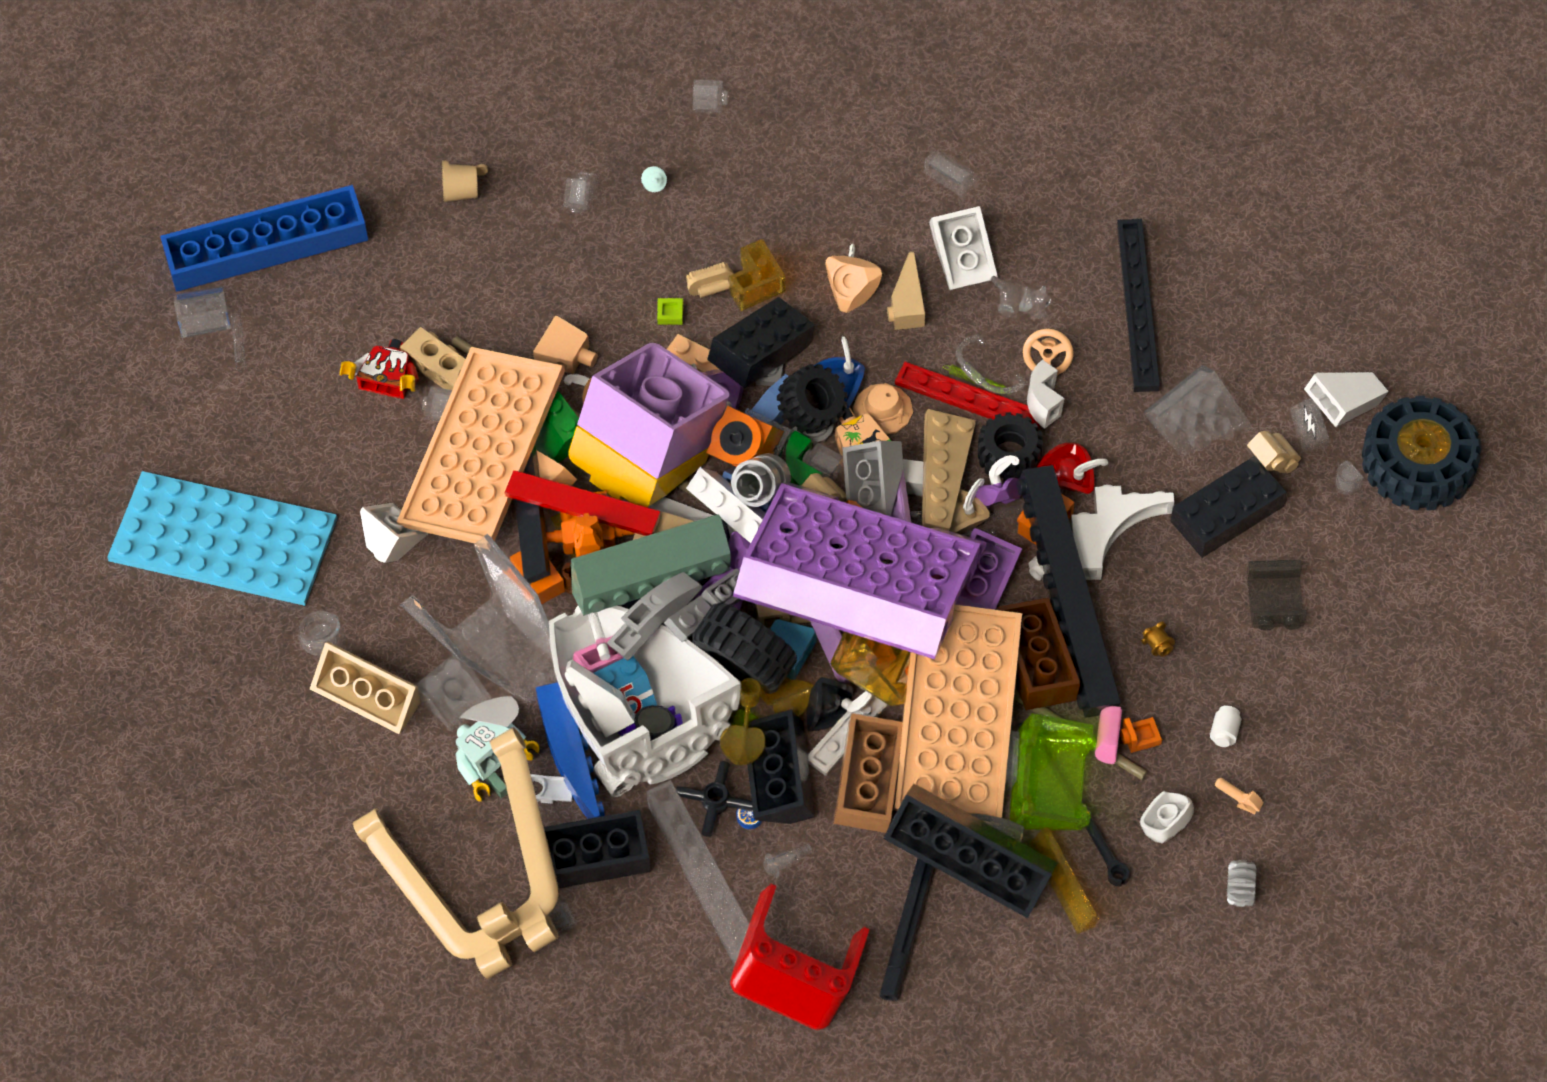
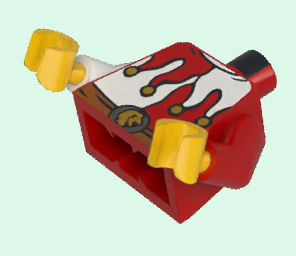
[339,339,419,399]

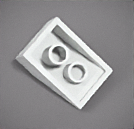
[929,206,998,290]

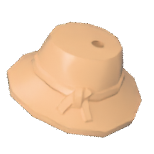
[853,383,913,435]

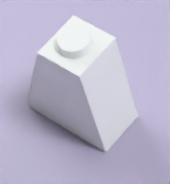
[1305,372,1388,427]

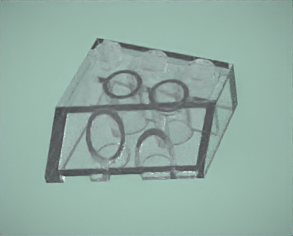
[1144,365,1254,457]

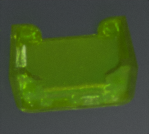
[1009,713,1096,830]

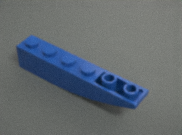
[535,683,605,819]

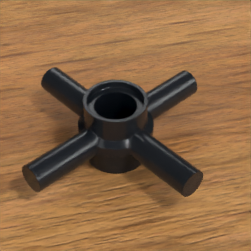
[675,761,753,837]

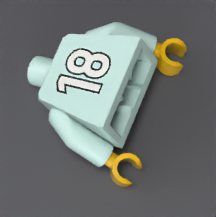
[455,721,539,802]

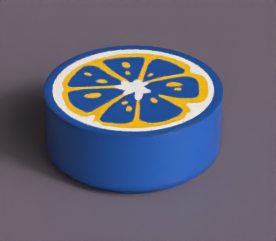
[736,809,762,829]

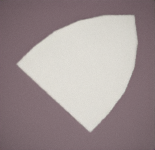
[459,696,519,727]

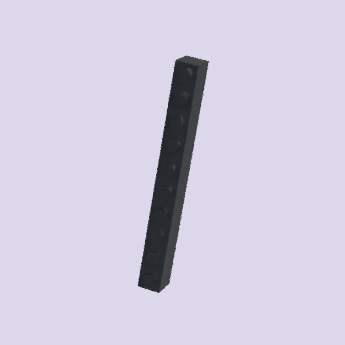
[1017,465,1121,718]

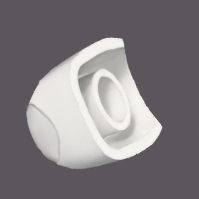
[1140,791,1194,843]

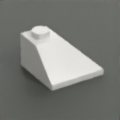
[360,503,428,563]

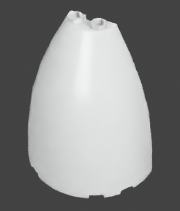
[549,606,741,785]

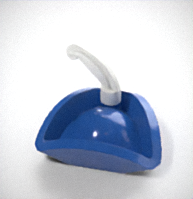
[814,336,865,409]

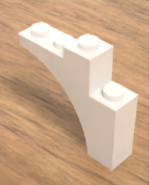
[1070,485,1174,580]

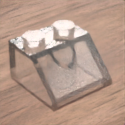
[416,653,492,733]

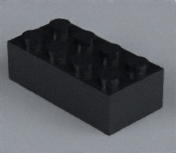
[707,297,816,388]
[1170,456,1287,558]
[544,810,651,889]

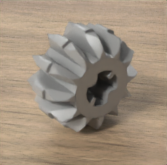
[1227,860,1256,907]

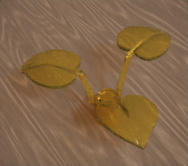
[720,678,814,766]

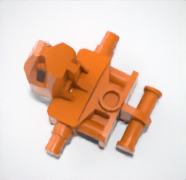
[546,489,634,557]

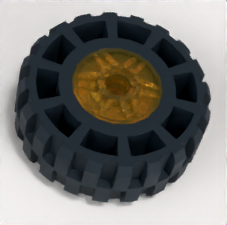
[1362,396,1482,511]

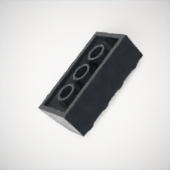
[742,709,815,824]

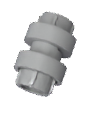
[731,453,791,507]

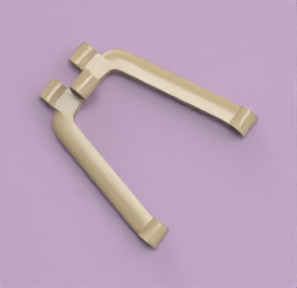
[353,727,559,979]

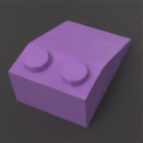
[955,528,1022,610]

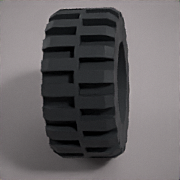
[692,602,797,694]

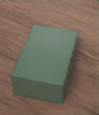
[486,772,508,798]

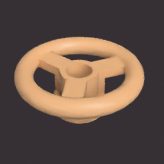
[1023,329,1073,375]

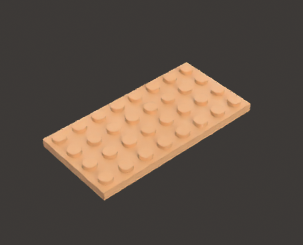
[397,347,565,547]
[893,605,1022,824]

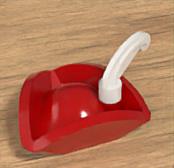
[1037,443,1108,494]

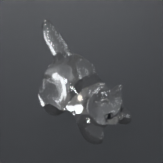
[991,276,1051,319]

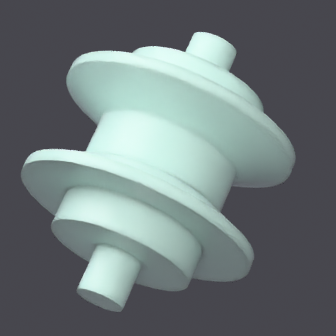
[642,166,667,192]

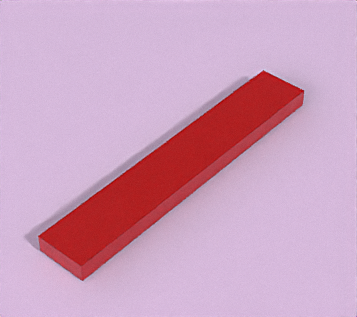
[895,362,1040,430]
[504,470,661,536]

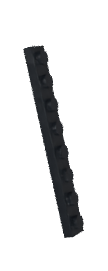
[1117,219,1160,392]

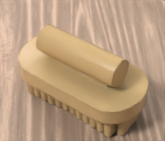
[686,262,735,298]

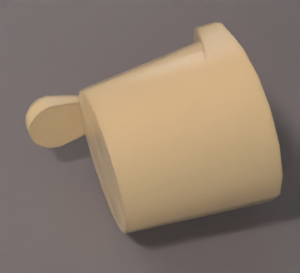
[442,160,488,202]

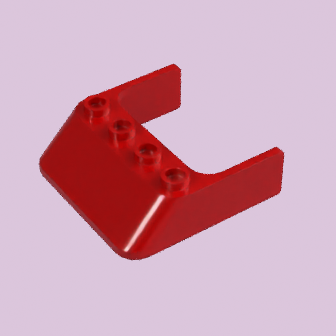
[730,883,870,1030]

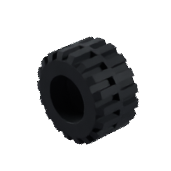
[777,364,848,434]
[978,412,1043,482]

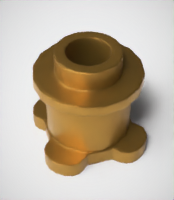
[1141,621,1175,657]

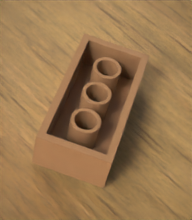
[833,713,903,833]

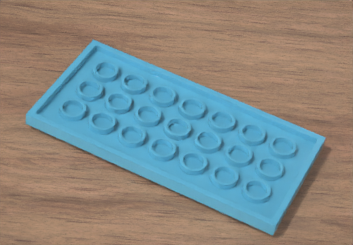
[107,471,337,606]

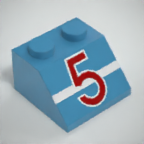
[593,656,657,715]

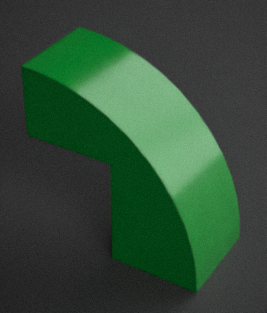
[786,430,822,486]

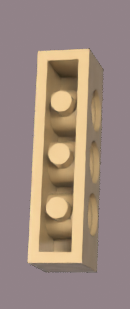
[400,327,466,394]

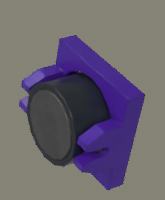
[617,705,683,741]

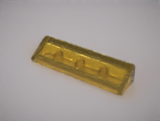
[1029,826,1097,934]

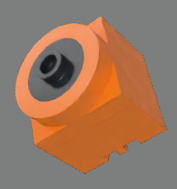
[706,406,784,467]

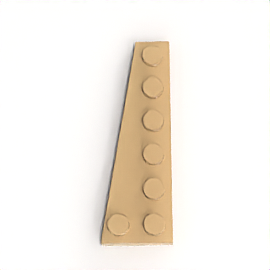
[922,409,975,531]

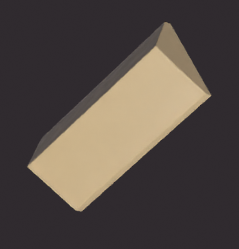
[310,641,421,734]

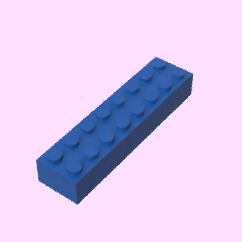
[160,185,368,292]

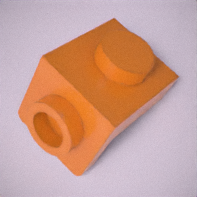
[1120,717,1162,753]

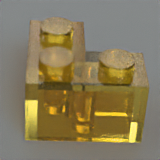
[729,239,785,311]

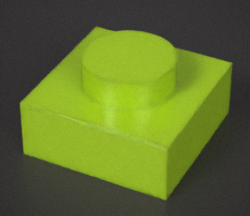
[657,298,683,325]

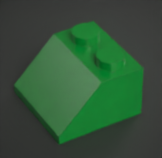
[534,391,579,463]

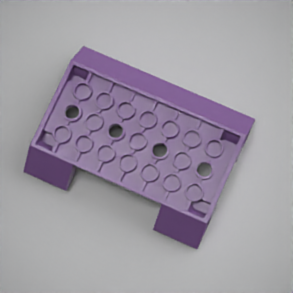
[733,483,987,659]

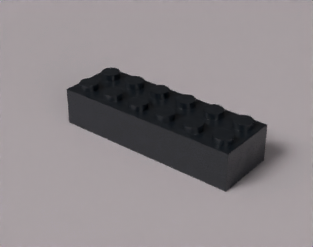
[883,784,1058,919]

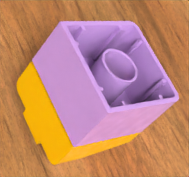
[569,343,729,508]

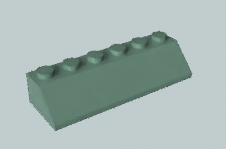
[571,514,731,616]

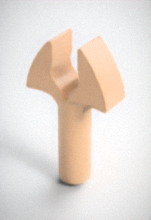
[1215,778,1264,814]

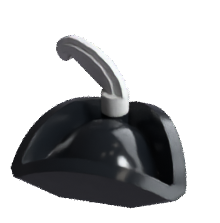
[806,677,874,732]

